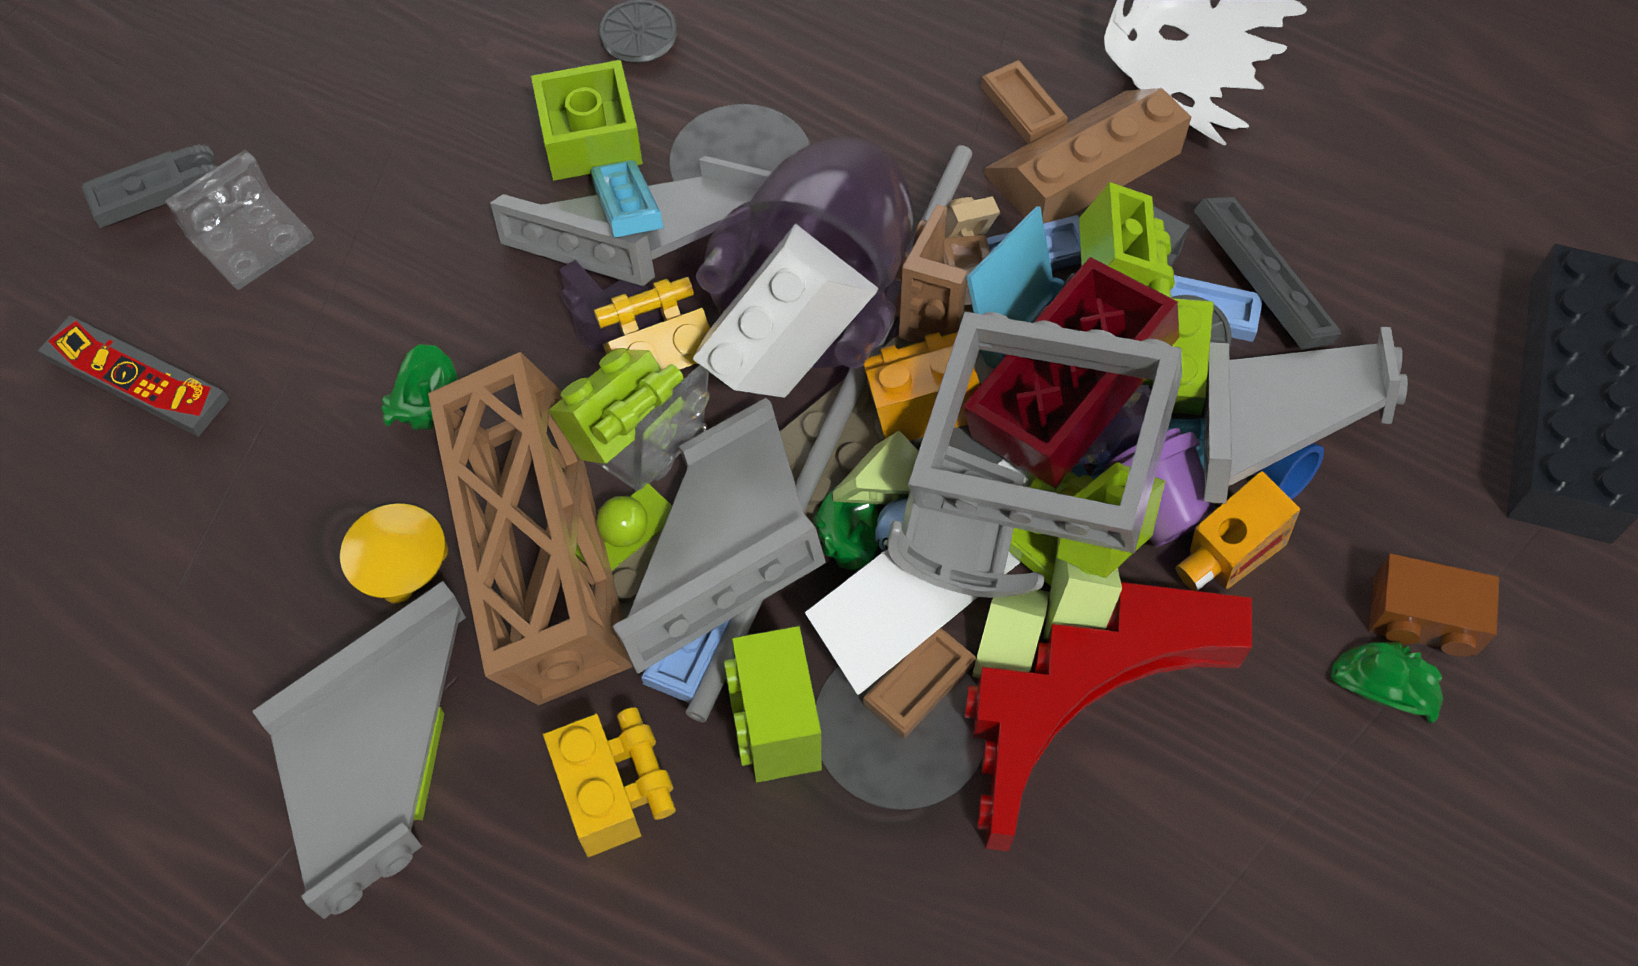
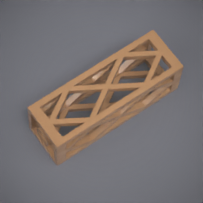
[428,352,633,705]

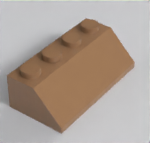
[984,88,1192,223]

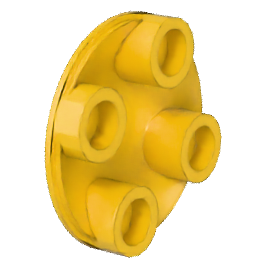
[340,503,448,603]

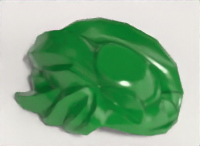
[380,344,458,431]
[812,483,879,573]
[1331,641,1443,723]

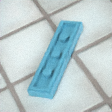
[590,160,663,238]

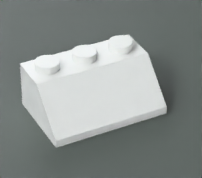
[693,224,878,398]

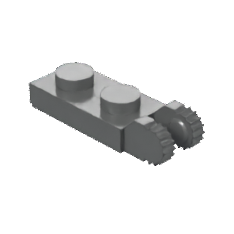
[81,144,224,228]

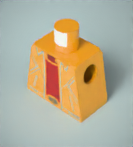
[1176,471,1301,591]

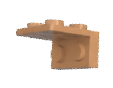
[894,204,968,343]

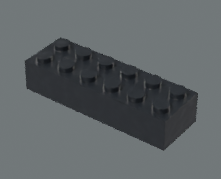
[1507,244,1638,544]

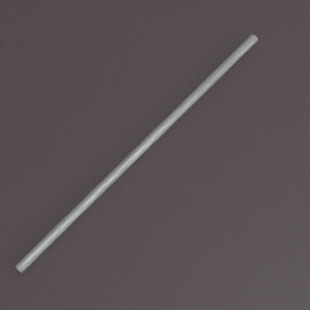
[686,145,972,723]

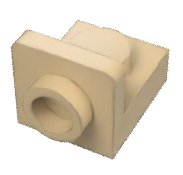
[924,196,1000,238]

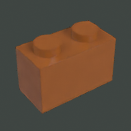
[1368,553,1500,657]

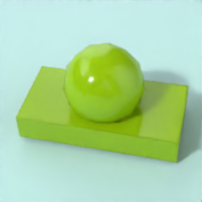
[576,483,672,570]

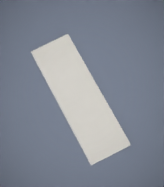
[805,458,1035,695]

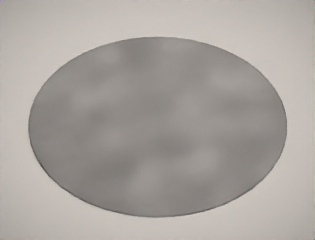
[670,104,813,216]
[816,665,988,810]

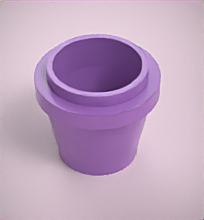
[1104,428,1216,547]

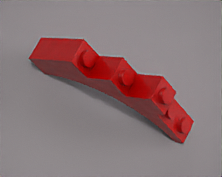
[965,582,1252,852]

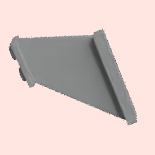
[490,156,785,286]
[1204,327,1408,504]
[613,398,826,674]
[253,581,466,919]

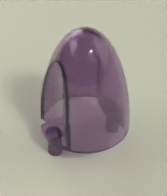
[696,137,913,368]

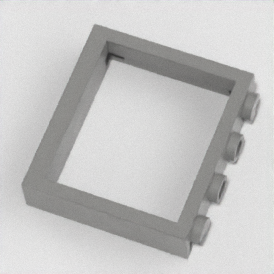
[908,312,1182,553]

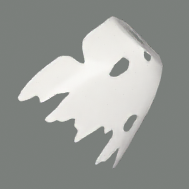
[1104,0,1307,145]

